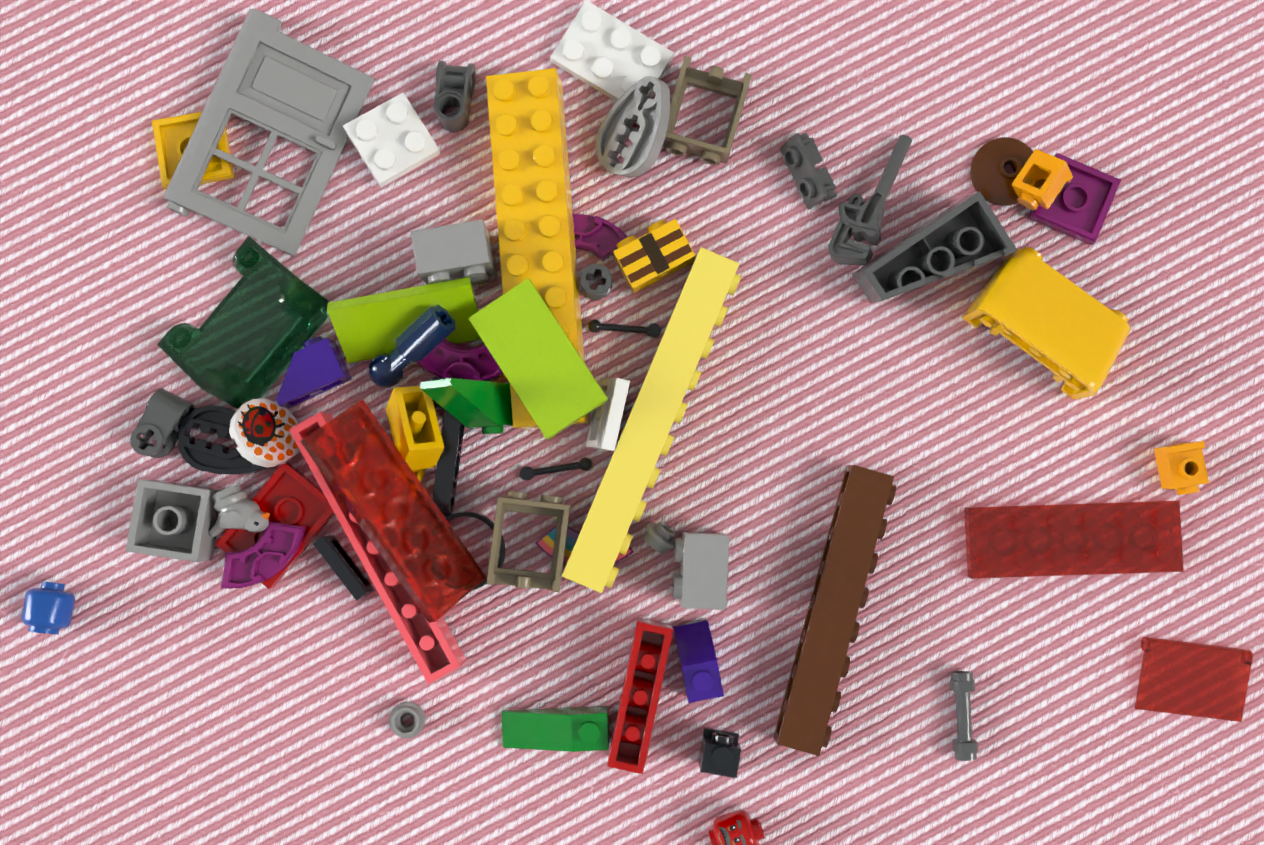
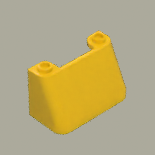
[962,247,1131,400]

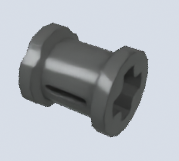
[580,264,612,301]

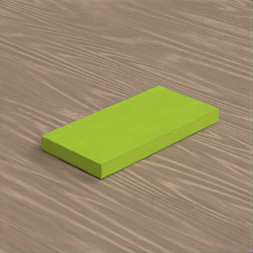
[327,277,481,363]
[468,278,609,440]

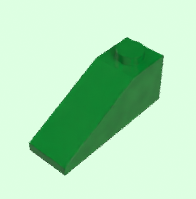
[420,378,513,435]
[502,706,609,752]

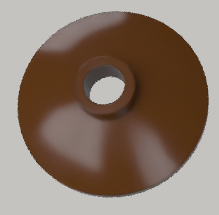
[970,137,1033,206]

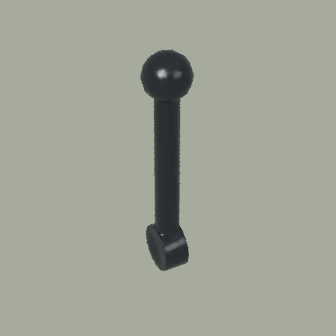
[588,319,661,338]
[520,457,592,480]

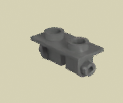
[779,133,837,210]

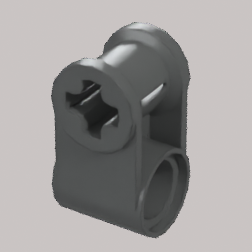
[434,60,476,132]
[130,388,195,458]

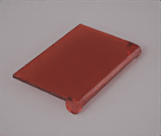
[1135,637,1253,722]

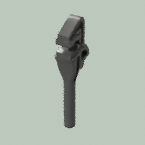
[828,135,912,265]

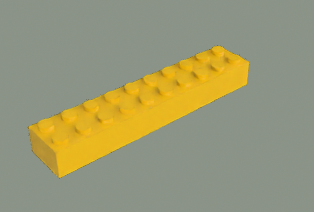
[486,68,590,430]

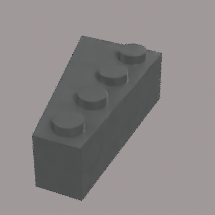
[852,191,1018,303]

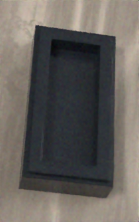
[313,535,374,601]

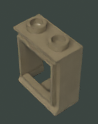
[663,56,752,165]
[486,491,570,592]

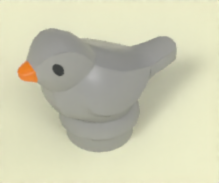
[209,485,270,537]

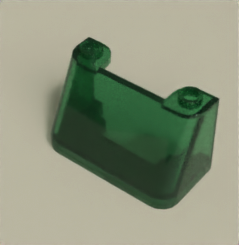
[157,236,329,409]

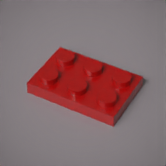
[215,462,335,589]

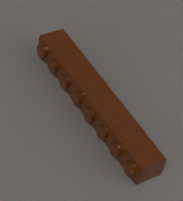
[773,465,896,756]

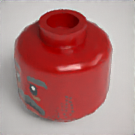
[709,809,765,845]

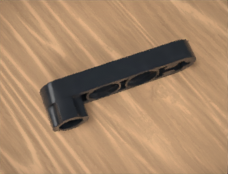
[432,377,465,517]

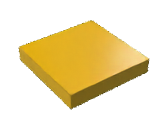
[152,112,235,190]

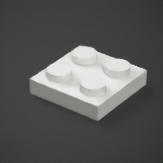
[343,92,440,188]

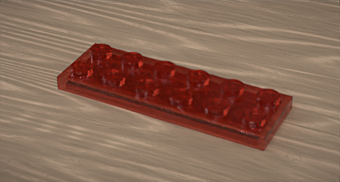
[300,399,487,623]
[964,501,1184,579]

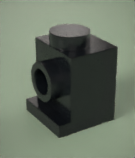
[698,728,741,778]

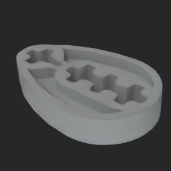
[596,76,670,178]

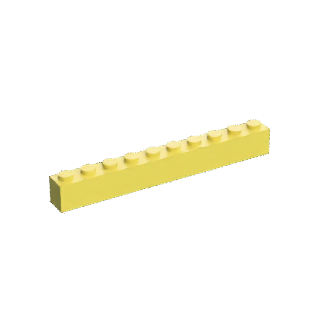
[562,247,741,593]

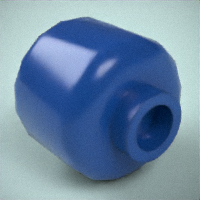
[21,581,75,634]

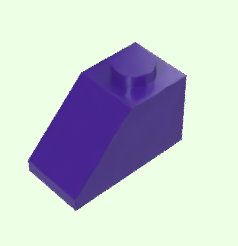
[276,336,352,409]
[673,620,724,703]

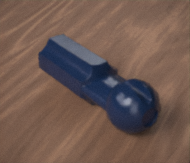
[369,305,456,388]

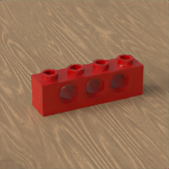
[607,617,673,774]

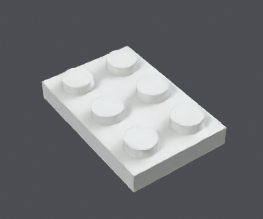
[550,0,674,101]

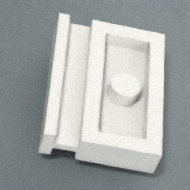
[585,378,630,451]

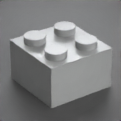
[411,219,498,285]
[126,479,221,562]
[673,531,729,610]

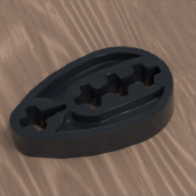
[178,405,272,475]

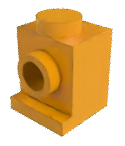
[1011,149,1073,210]
[1154,441,1209,495]

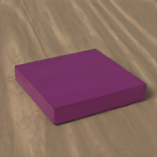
[1027,153,1121,245]

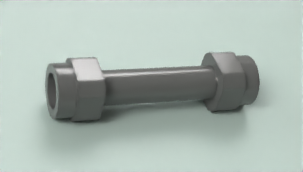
[950,671,978,761]

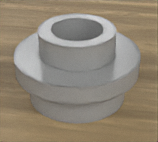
[643,522,675,554]
[389,702,426,738]

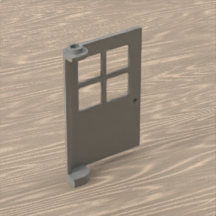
[163,9,375,257]

